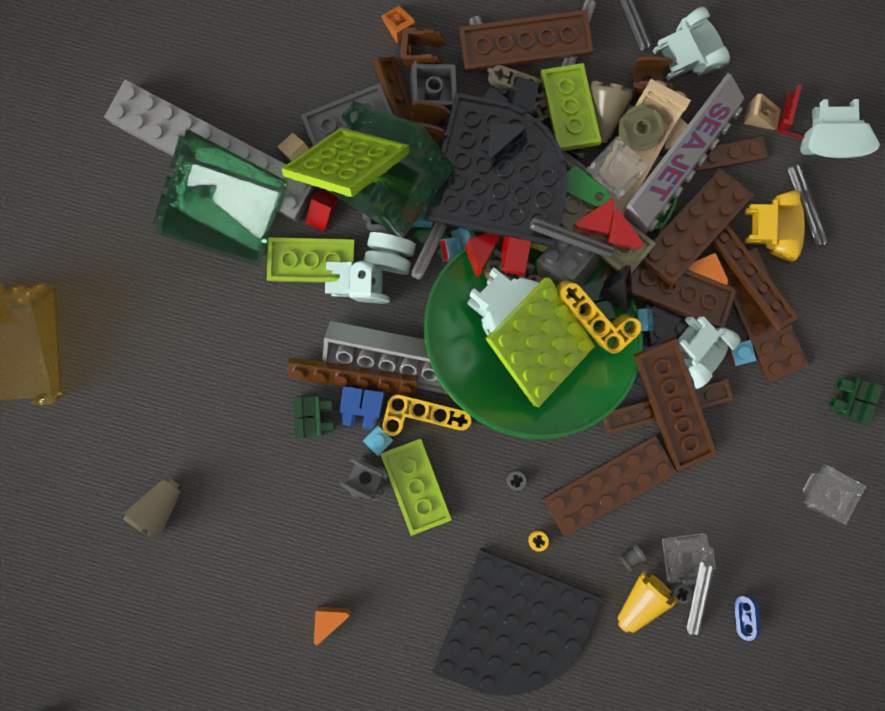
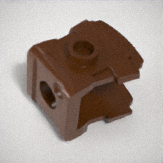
[400,27,445,70]
[632,56,673,98]
[406,100,450,150]

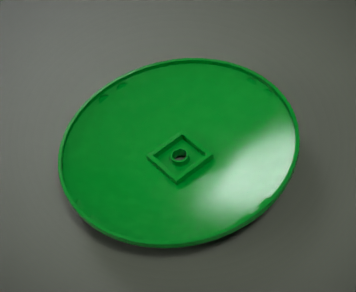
[424,236,643,439]

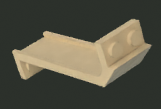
[594,79,691,216]

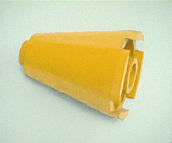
[617,571,678,633]

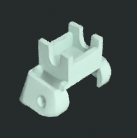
[800,99,880,158]
[325,260,390,304]
[467,268,539,336]
[677,316,741,389]

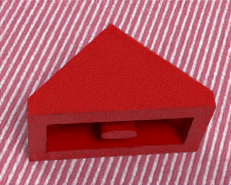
[305,188,342,232]
[572,198,615,237]
[606,208,644,251]
[465,234,500,277]
[501,237,531,276]

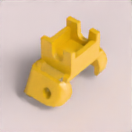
[744,190,805,263]

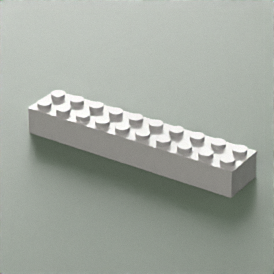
[104,80,318,223]

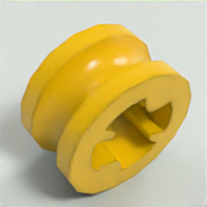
[528,531,549,552]

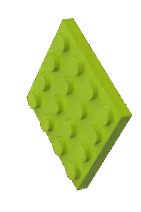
[281,128,410,197]
[485,278,595,407]

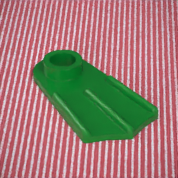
[567,166,610,207]

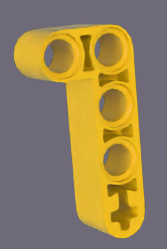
[557,280,641,353]
[383,395,471,436]

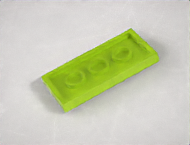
[540,63,601,151]
[267,237,355,283]
[380,438,452,536]

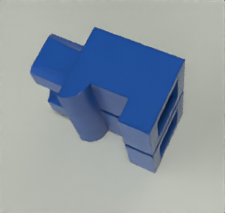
[340,386,385,430]

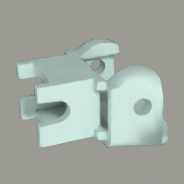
[653,7,730,81]

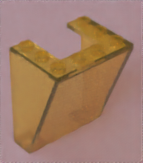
[0,283,63,406]

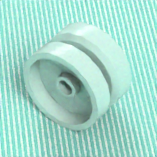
[364,232,416,275]

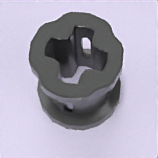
[618,544,647,573]

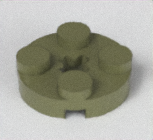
[619,105,664,151]

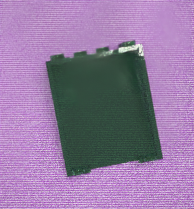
[323,101,455,238]
[153,129,287,266]

